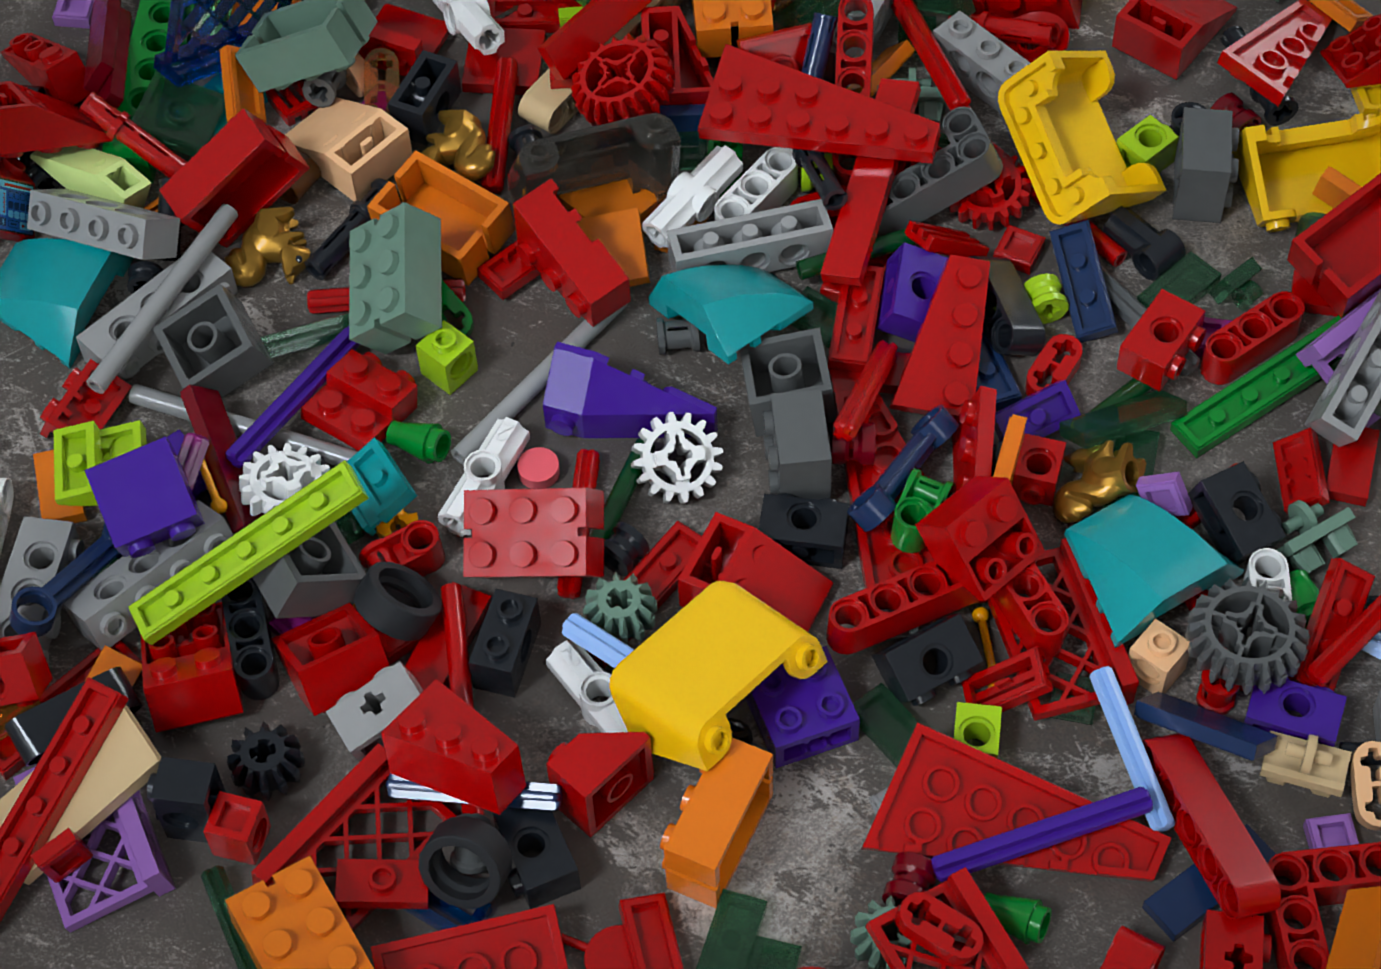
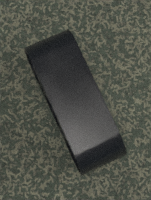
[969,255,1046,356]
[221,578,280,700]
[4,666,143,767]

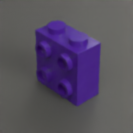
[84,436,205,558]
[745,646,860,769]

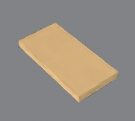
[0,704,161,885]

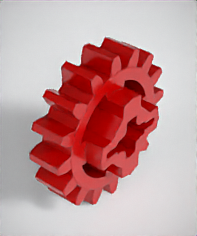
[949,149,1031,231]

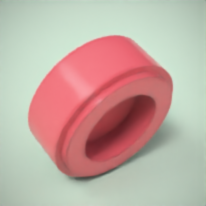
[517,447,560,489]

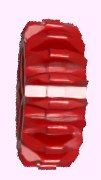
[571,33,676,133]

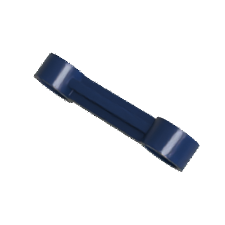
[847,405,959,532]
[9,522,122,637]

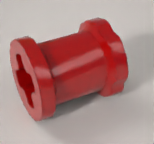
[1196,670,1241,715]

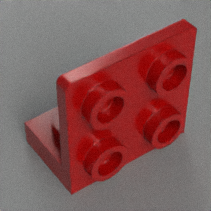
[358,4,450,76]

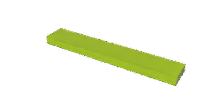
[128,460,369,645]

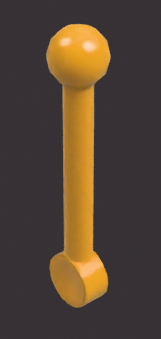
[200,459,227,514]
[972,607,1004,688]

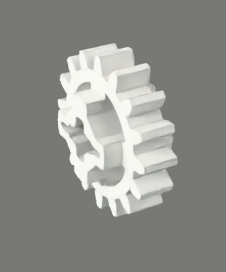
[631,412,723,504]
[239,443,330,516]

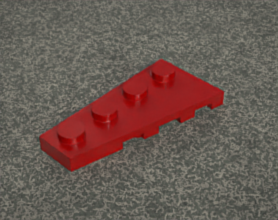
[1217,0,1332,106]
[888,254,990,419]

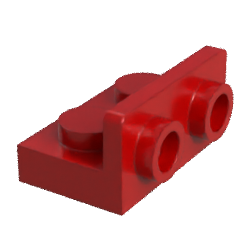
[40,359,132,438]

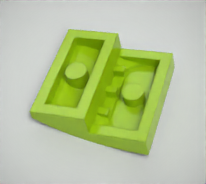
[53,420,147,506]

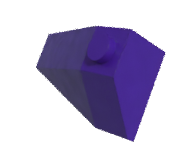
[543,342,718,438]

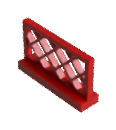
[987,538,1139,721]
[251,743,457,931]
[865,867,1029,969]

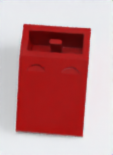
[1112,0,1237,80]
[1320,14,1381,88]
[0,81,113,158]
[678,512,833,632]
[141,602,244,733]

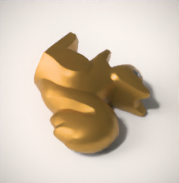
[421,109,496,181]
[224,207,312,287]
[1053,440,1147,524]

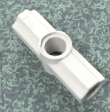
[432,0,505,55]
[642,145,743,248]
[438,417,530,537]
[546,640,628,733]

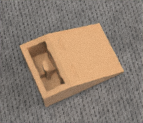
[285,97,413,201]

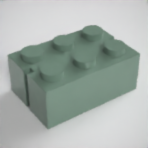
[235,0,378,93]
[349,202,442,354]

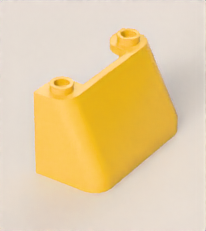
[998,50,1167,225]
[1232,106,1381,233]
[609,581,828,771]

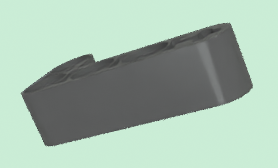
[877,107,1003,237]

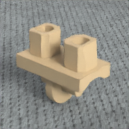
[1259,730,1352,798]

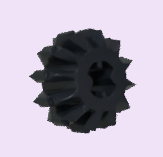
[227,721,305,801]

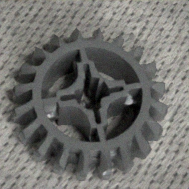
[1185,577,1309,695]

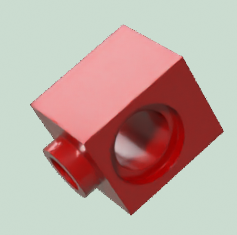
[1012,433,1067,506]
[203,791,271,866]

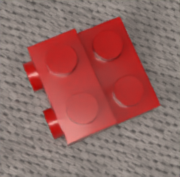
[301,349,418,451]

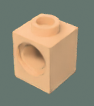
[1128,618,1189,694]

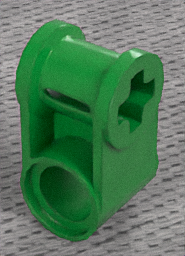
[891,468,955,553]

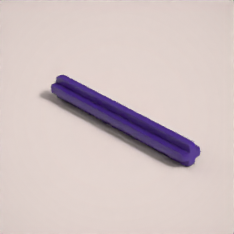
[226,326,361,468]
[931,787,1153,882]

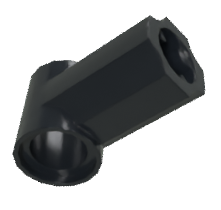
[1103,206,1186,281]

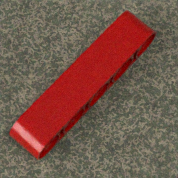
[1142,733,1281,920]

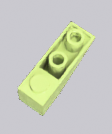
[30,146,152,208]

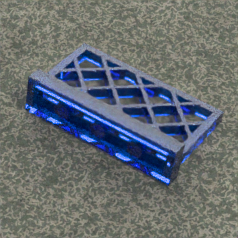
[153,0,292,88]

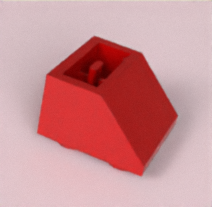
[915,476,1045,601]

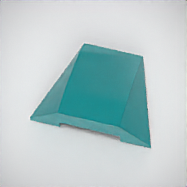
[0,238,134,369]
[648,264,814,365]
[1064,494,1245,648]

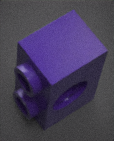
[876,242,947,342]
[1243,677,1347,747]

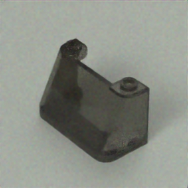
[508,113,681,204]

